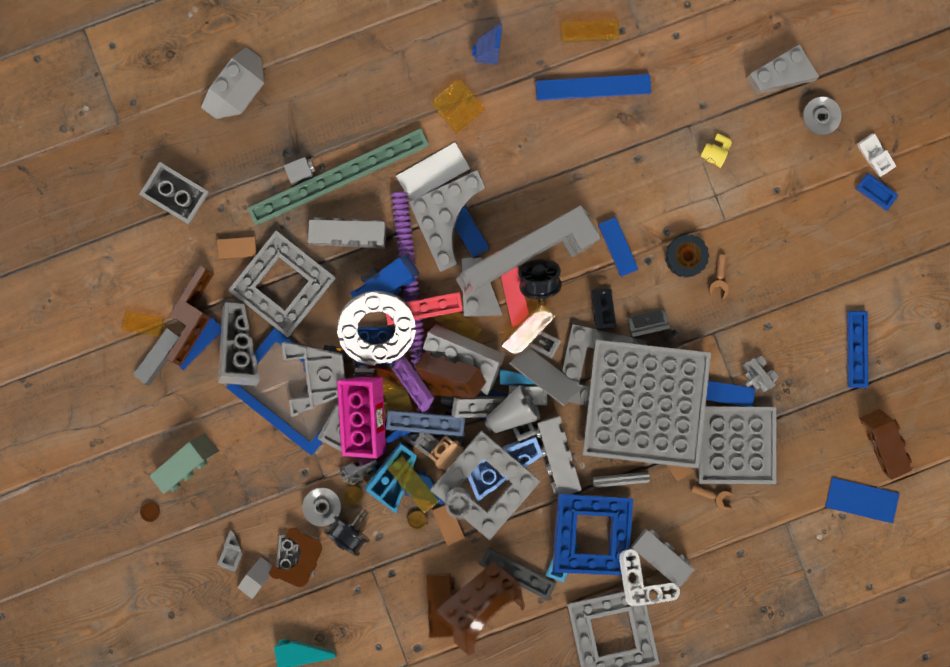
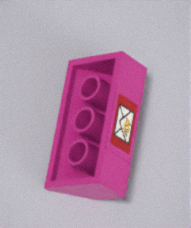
[337,377,387,458]

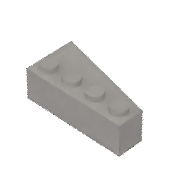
[308,217,387,249]
[218,302,260,386]
[423,324,505,395]
[534,416,582,494]

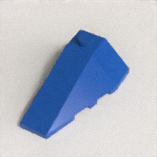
[472,23,502,65]

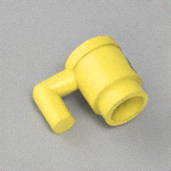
[701,133,732,168]

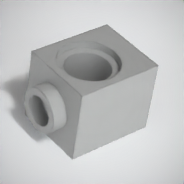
[284,157,315,186]

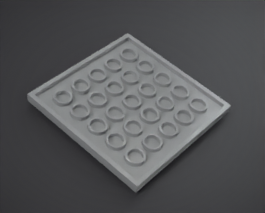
[583,340,711,468]

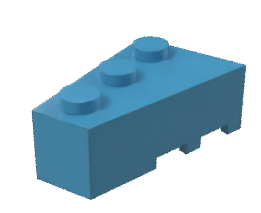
[364,442,417,513]

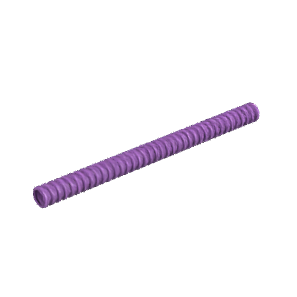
[391,192,434,414]

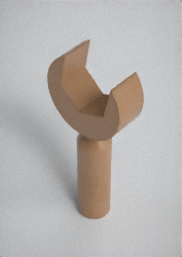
[709,255,729,299]
[691,485,734,511]

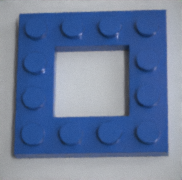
[552,494,633,576]

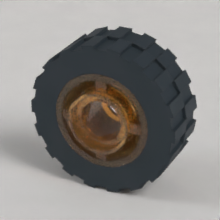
[665,234,709,278]

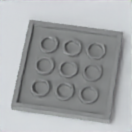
[698,406,776,484]

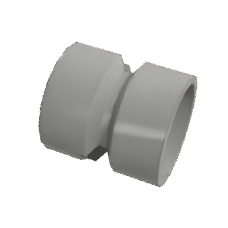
[446,487,472,518]

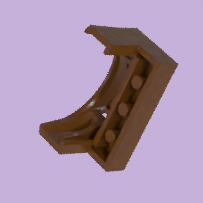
[436,561,525,656]

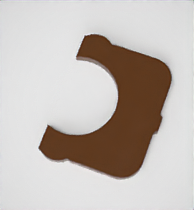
[269,528,322,587]

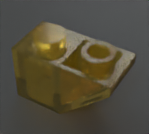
[382,378,414,414]

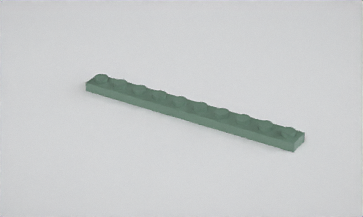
[247,128,429,226]

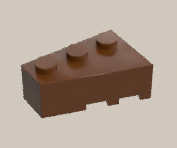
[415,351,486,398]
[859,409,912,480]
[426,573,455,638]

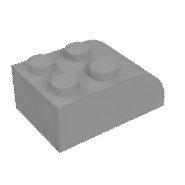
[139,162,210,225]

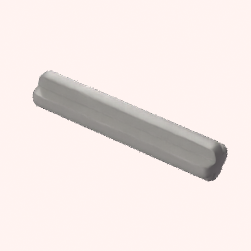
[593,472,650,488]

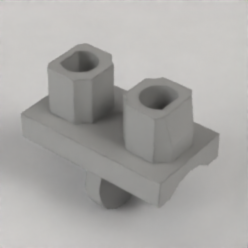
[742,356,778,392]

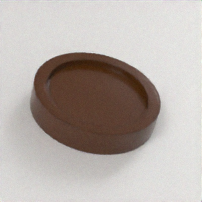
[140,502,160,522]

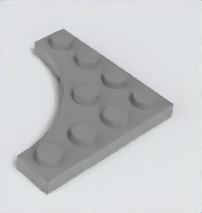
[409,170,486,272]

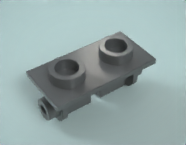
[339,457,380,485]

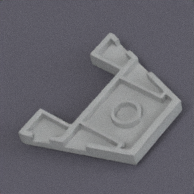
[282,342,345,417]

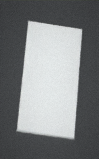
[396,143,470,201]

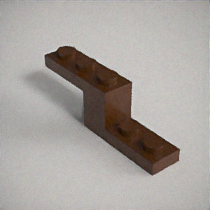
[166,266,214,366]

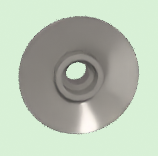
[803,97,842,135]
[302,488,341,526]

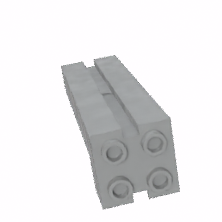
[456,205,601,296]

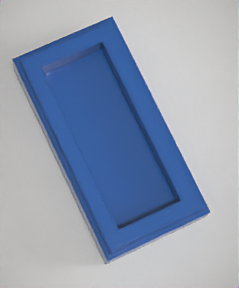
[855,173,899,211]

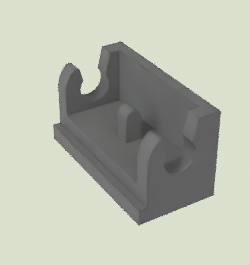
[626,308,670,337]

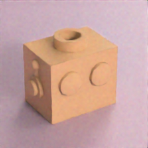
[428,435,464,471]

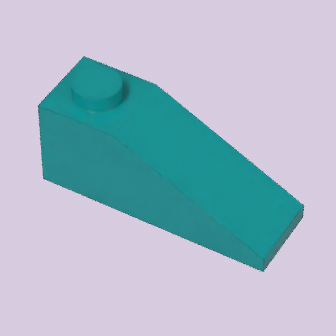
[274,638,337,667]

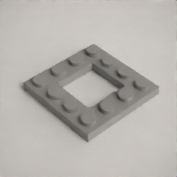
[229,231,336,338]
[562,324,647,406]
[430,430,541,540]
[567,591,660,667]

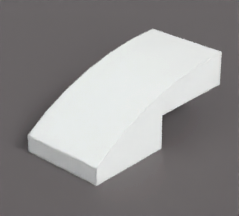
[857,134,896,177]

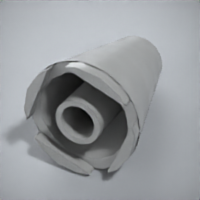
[485,386,541,433]

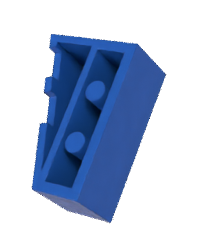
[350,254,419,298]

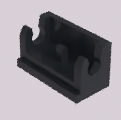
[591,289,616,329]

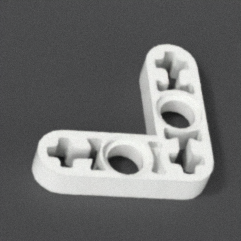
[619,549,680,606]

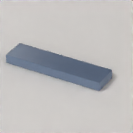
[386,410,465,436]

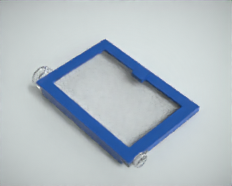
[222,328,339,456]

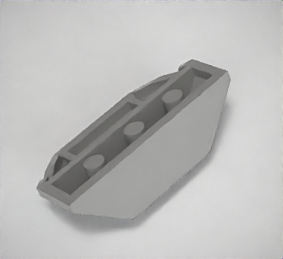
[201,47,265,119]

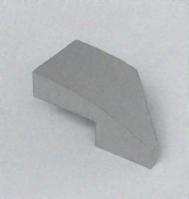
[403,433,440,459]
[217,531,243,572]

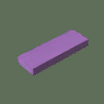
[392,355,434,412]

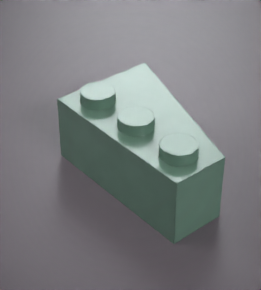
[150,434,219,494]

